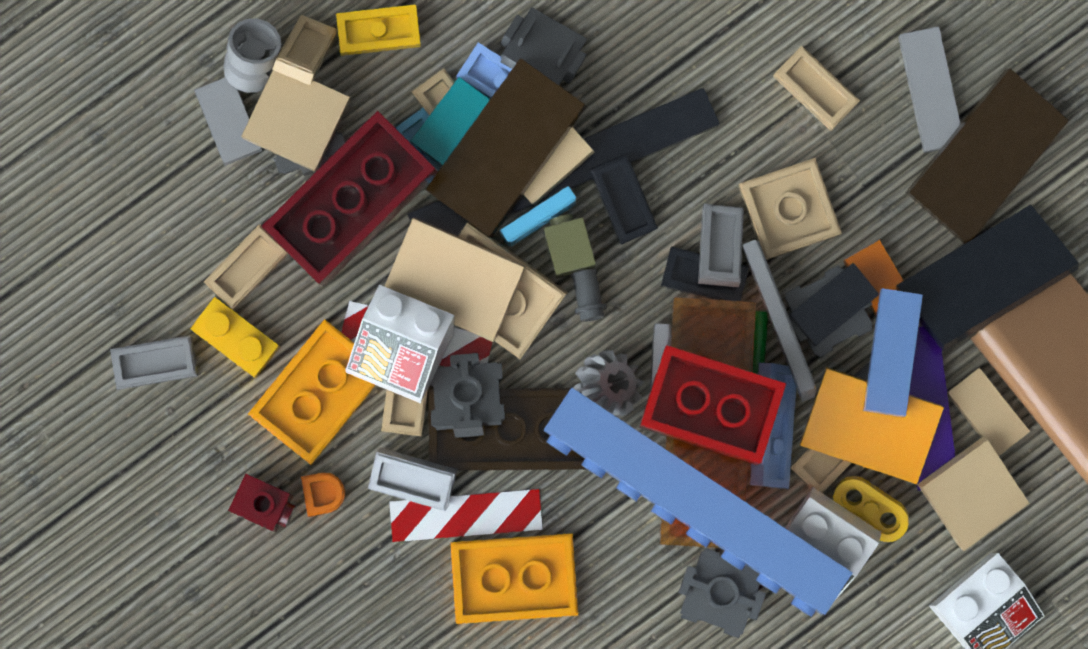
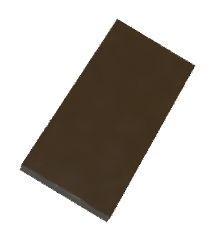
[425,58,587,238]
[905,68,1069,244]
[429,388,587,471]

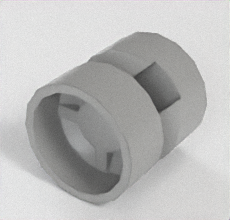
[223,19,281,93]

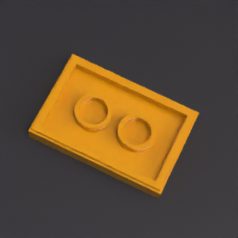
[248,319,376,465]
[800,367,944,484]
[450,534,578,624]

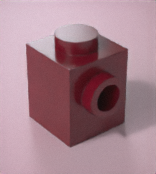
[228,473,296,532]

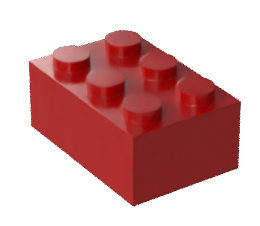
[639,345,786,466]

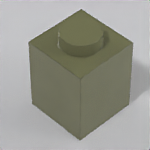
[543,214,596,279]

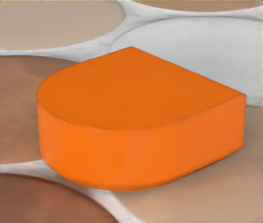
[301,473,346,517]

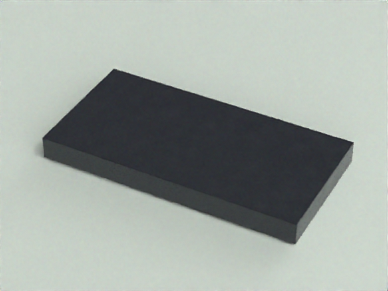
[896,204,1079,352]

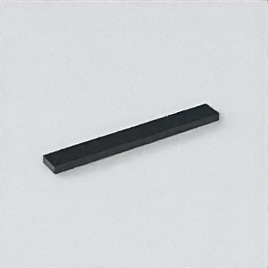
[408,88,720,236]

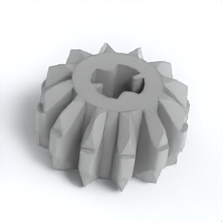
[573,350,645,418]

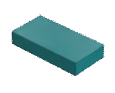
[410,77,490,166]

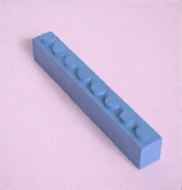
[544,387,853,617]

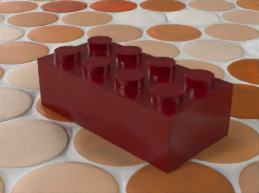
[261,111,438,287]

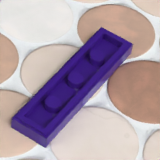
[909,326,955,491]

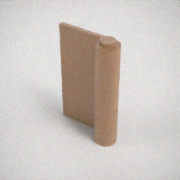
[970,274,1088,484]

